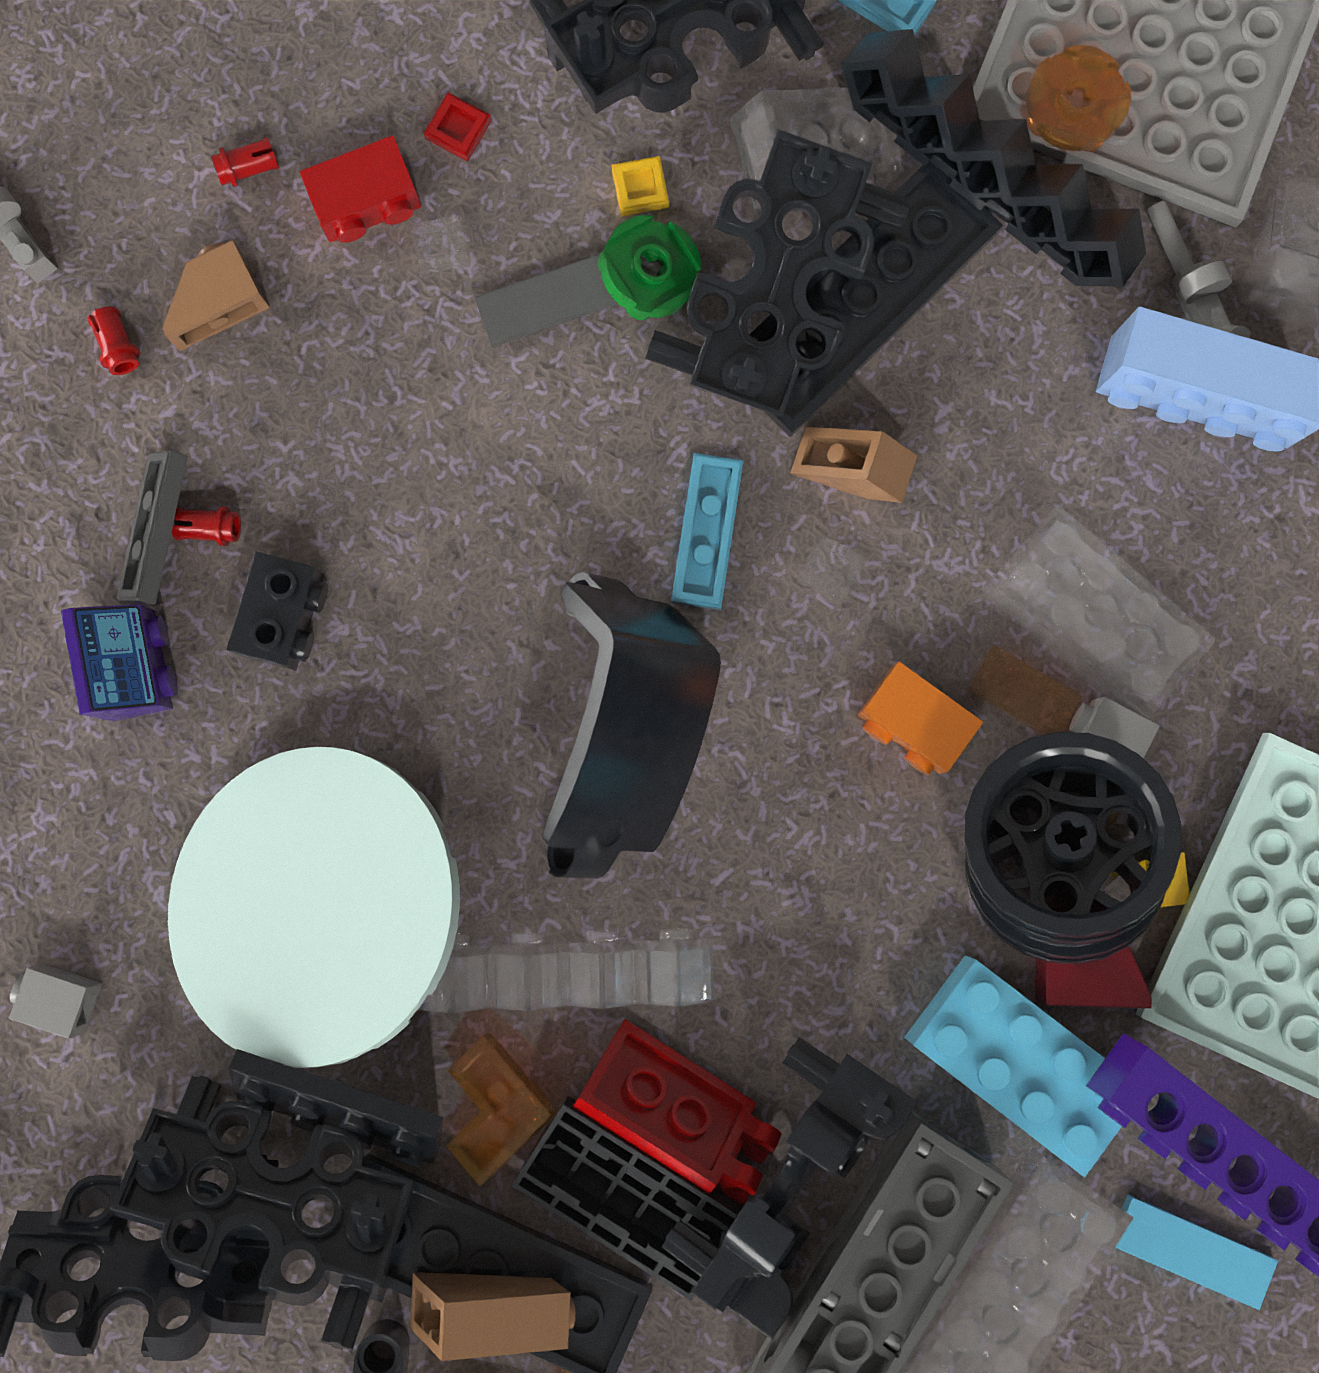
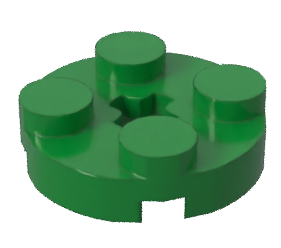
[598,215,701,320]

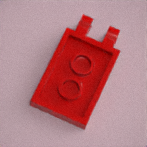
[573,1019,782,1206]

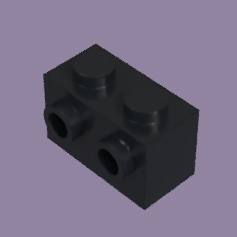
[226,551,328,671]

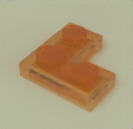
[446,1033,557,1186]

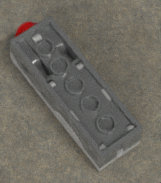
[745,1112,1014,1373]

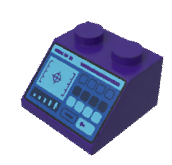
[61,604,178,721]

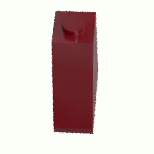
[1035,890,1152,1008]

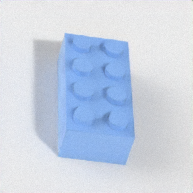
[1096,306,1319,451]

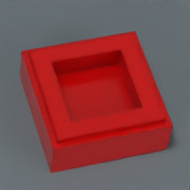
[423,92,492,162]

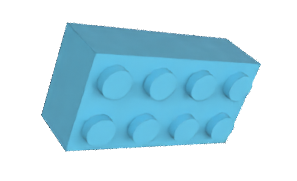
[904,955,1122,1178]

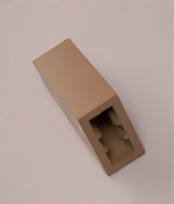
[410,1272,575,1361]

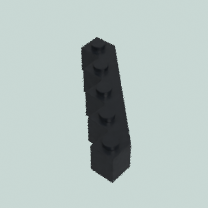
[841,29,1147,287]

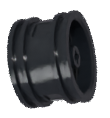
[964,732,1182,965]

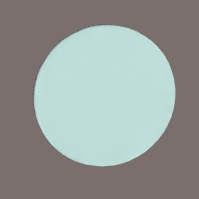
[168,747,460,1068]

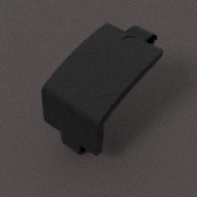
[542,572,721,879]

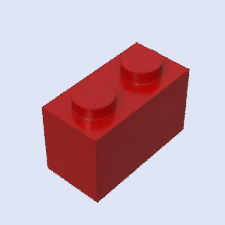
[299,135,422,243]

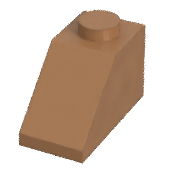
[162,240,270,351]
[790,427,918,503]

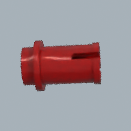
[211,137,279,188]
[87,306,140,375]
[172,506,241,547]

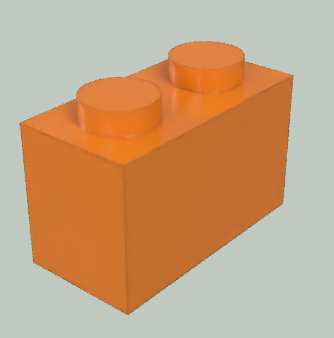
[857,661,983,776]

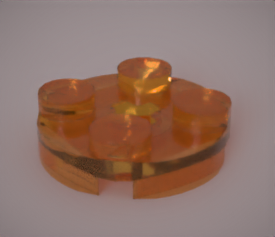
[1026,45,1131,152]

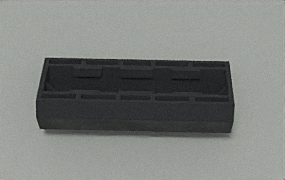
[512,1095,743,1301]

